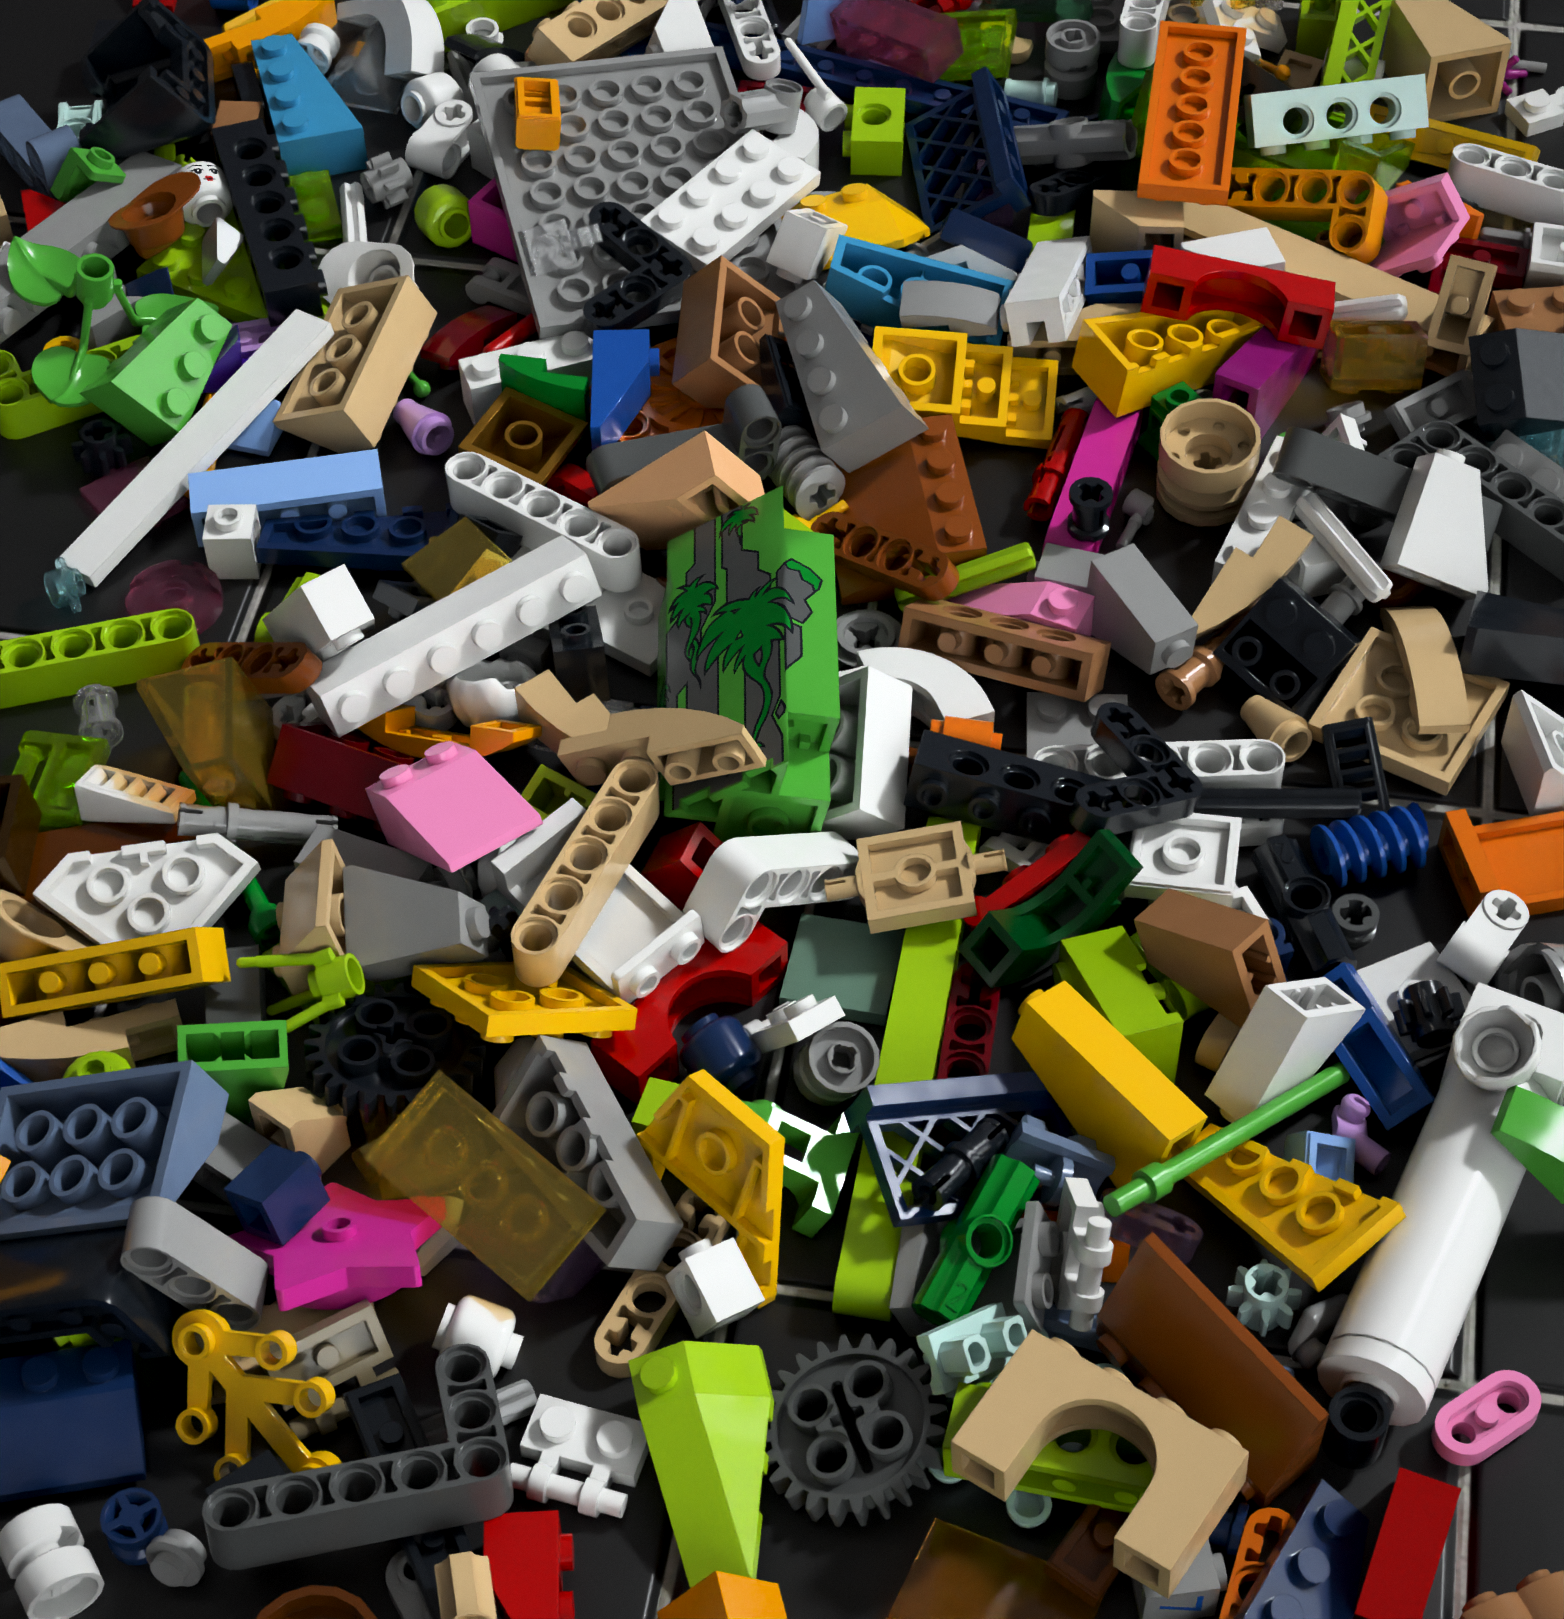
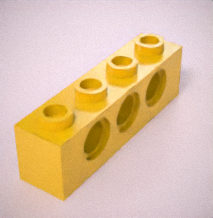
[0,927,231,1018]

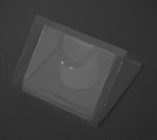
[327,20,408,114]

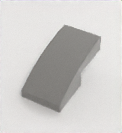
[899,280,1001,337]

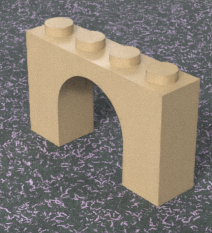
[951,1329,1249,1599]

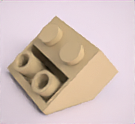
[1090,190,1185,253]

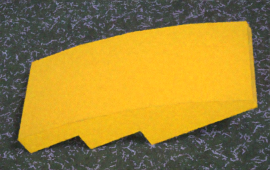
[872,326,1059,449]

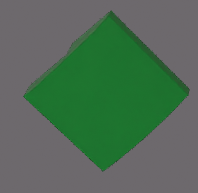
[498,354,592,458]

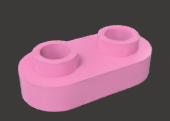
[1431,1370,1541,1466]

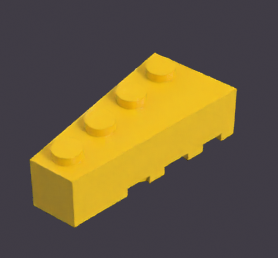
[1072,310,1263,418]

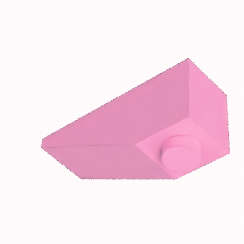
[947,581,1095,637]

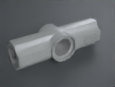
[1013,117,1138,169]

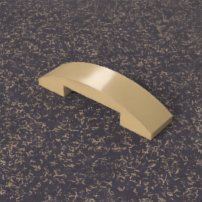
[1380,606,1471,735]

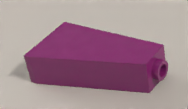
[1212,326,1319,440]

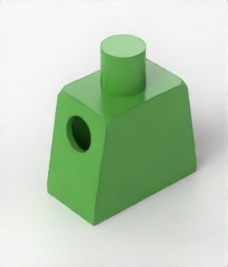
[177,1020,289,1125]

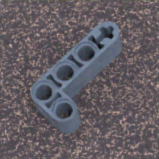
[0,94,81,203]

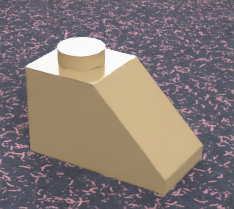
[248,1087,351,1174]

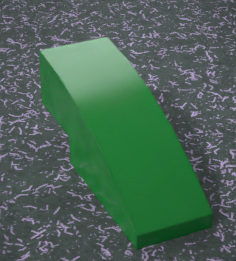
[1098,51,1153,123]

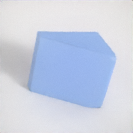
[227,400,283,457]
[1284,1130,1356,1183]

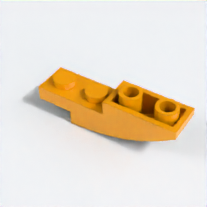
[203,0,337,83]

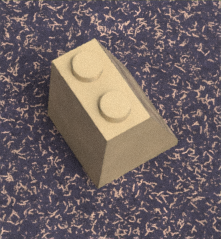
[1382,0,1511,122]

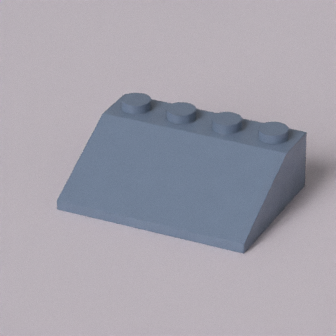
[0,1060,229,1241]

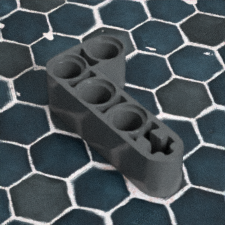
[585,384,782,495]

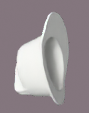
[318,241,419,304]

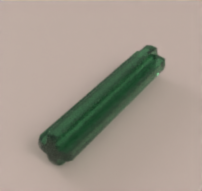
[979,0,1094,23]

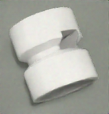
[0,1504,105,1619]

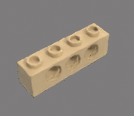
[527,0,668,66]

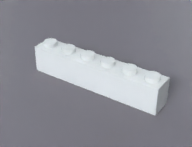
[306,535,602,738]

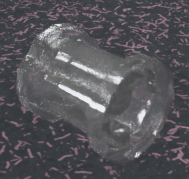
[72,684,124,751]

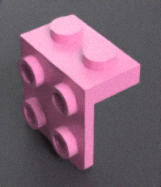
[1368,172,1470,278]

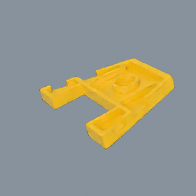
[636,1069,785,1308]

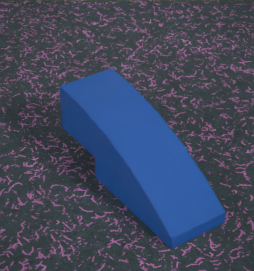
[1322,962,1435,1131]

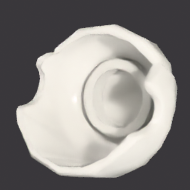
[1452,1005,1542,1091]

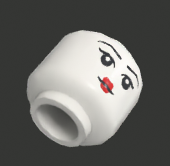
[177,161,233,227]

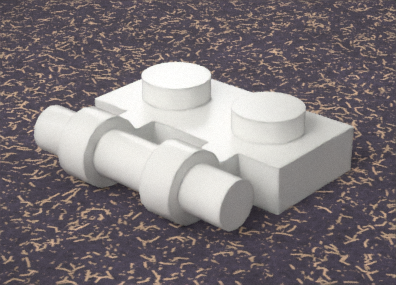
[1050,1177,1114,1332]
[511,1394,649,1518]

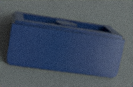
[940,208,1033,273]

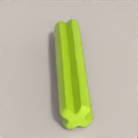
[894,542,1036,613]

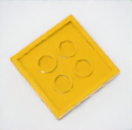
[411,961,638,1043]

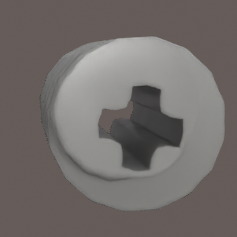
[769,425,846,521]

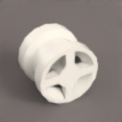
[297,23,340,75]

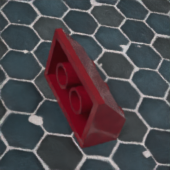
[266,721,422,832]

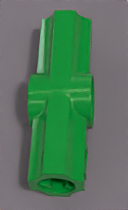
[911,1154,1040,1326]

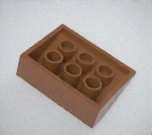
[831,414,987,605]
[1096,1232,1329,1509]

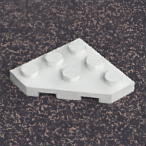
[32,833,261,945]

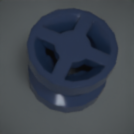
[100,1488,169,1566]

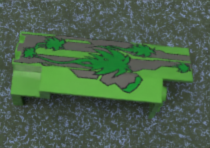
[657,485,840,843]

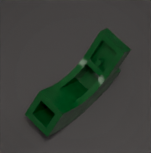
[958,829,1143,988]

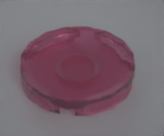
[125,560,224,635]

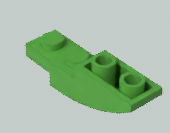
[1490,1085,1564,1204]

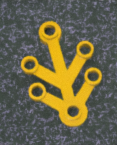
[172,1309,342,1481]

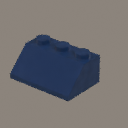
[0,1339,146,1503]

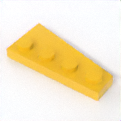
[1183,1123,1406,1293]

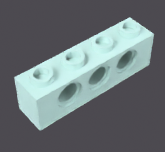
[1243,74,1429,156]

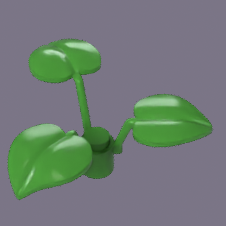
[7,236,219,408]

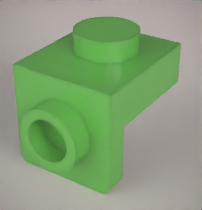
[50,147,126,202]

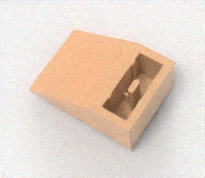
[588,430,765,551]

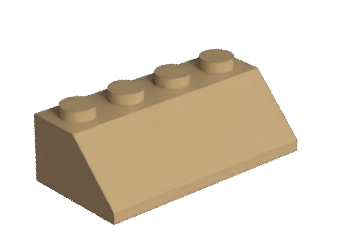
[273,275,437,453]

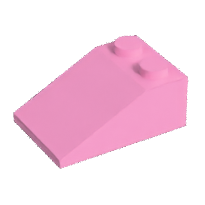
[365,741,543,873]

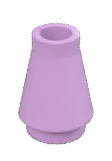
[393,398,454,455]

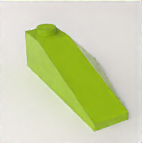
[628,1341,774,1588]

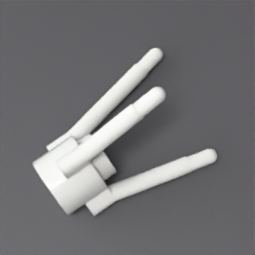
[784,37,848,132]

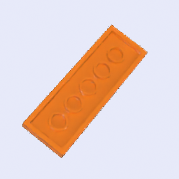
[1137,20,1247,206]

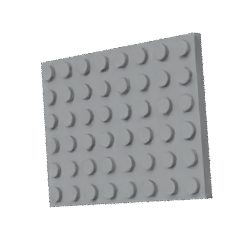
[470,46,804,340]

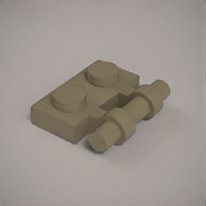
[264,1299,405,1441]

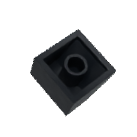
[1468,328,1564,442]

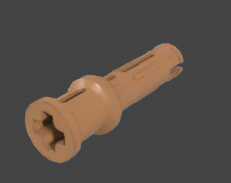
[1155,605,1255,711]

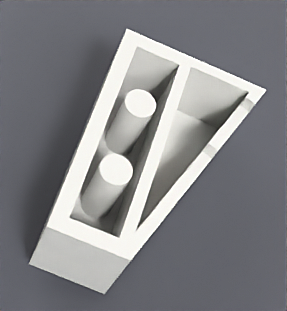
[262,564,375,662]

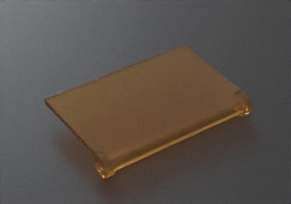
[888,1518,1105,1619]

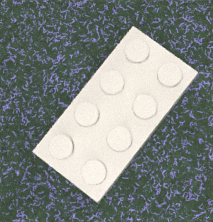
[641,129,821,272]

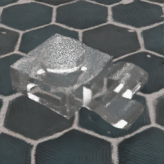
[518,218,603,276]

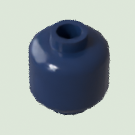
[680,1013,761,1096]

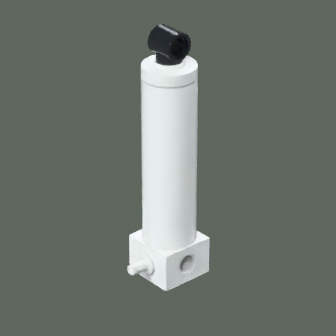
[1317,982,1564,1470]

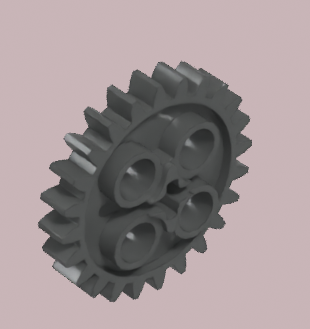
[765,1334,950,1527]

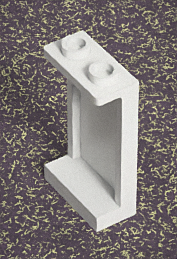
[490,797,705,1004]

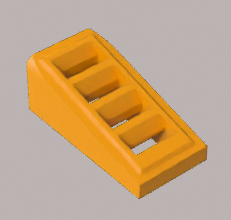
[514,77,561,151]

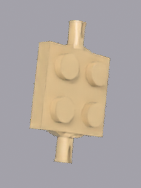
[824,821,1008,934]

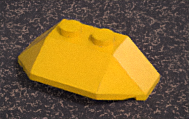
[781,183,930,271]

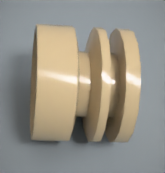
[1156,398,1261,527]

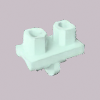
[916,1302,1027,1395]

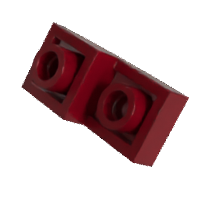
[420,305,518,370]

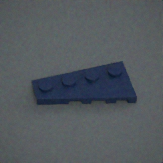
[256,503,460,574]

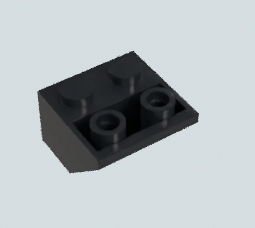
[1213,576,1361,713]

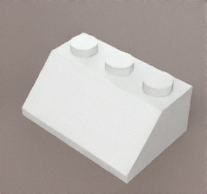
[821,666,913,840]

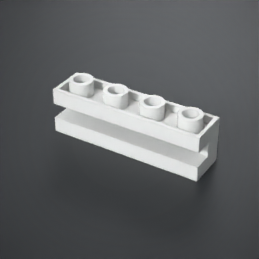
[1000,236,1093,347]

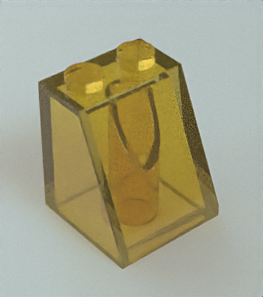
[136,657,275,811]

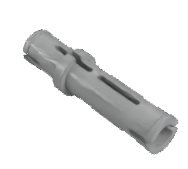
[177,802,338,845]

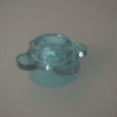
[44,557,86,614]

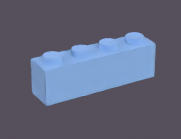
[188,449,387,547]

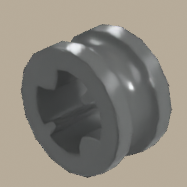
[1332,893,1380,948]

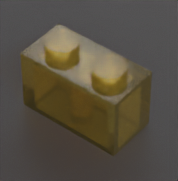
[1320,321,1429,395]

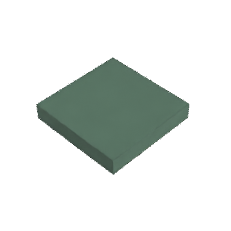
[779,913,905,1026]

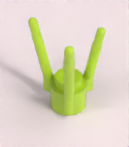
[236,947,365,1033]

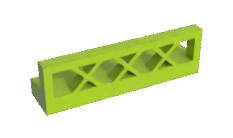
[1320,0,1392,127]

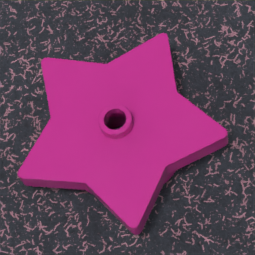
[228,1183,449,1311]

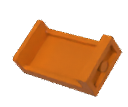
[1437,809,1564,918]

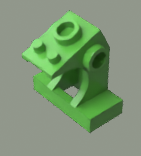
[741,1099,859,1238]

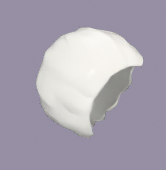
[446,658,537,729]

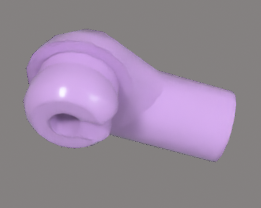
[1331,1094,1391,1176]

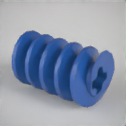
[1310,802,1429,888]

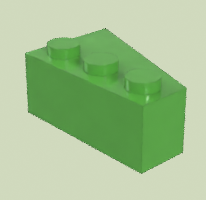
[79,297,233,447]

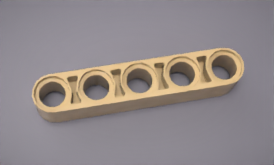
[511,759,660,988]

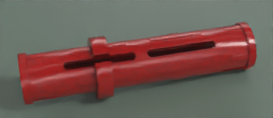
[1024,408,1089,521]

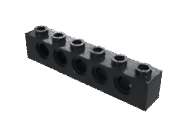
[211,118,328,327]

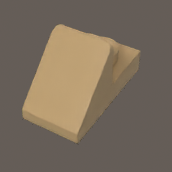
[1424,254,1498,357]

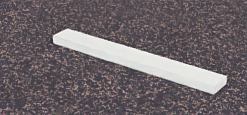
[56,309,335,588]

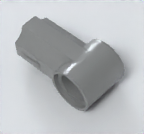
[720,78,803,135]

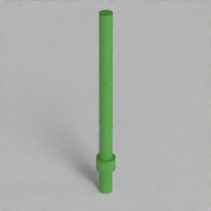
[1103,1062,1350,1217]

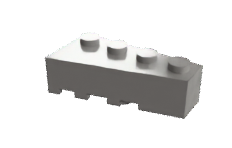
[775,280,929,473]
[485,1035,684,1271]

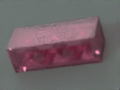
[830,0,964,83]

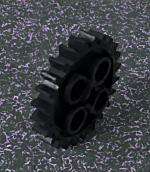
[304,982,486,1125]

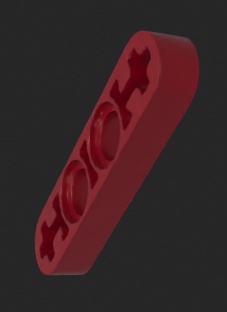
[931,962,1001,1148]

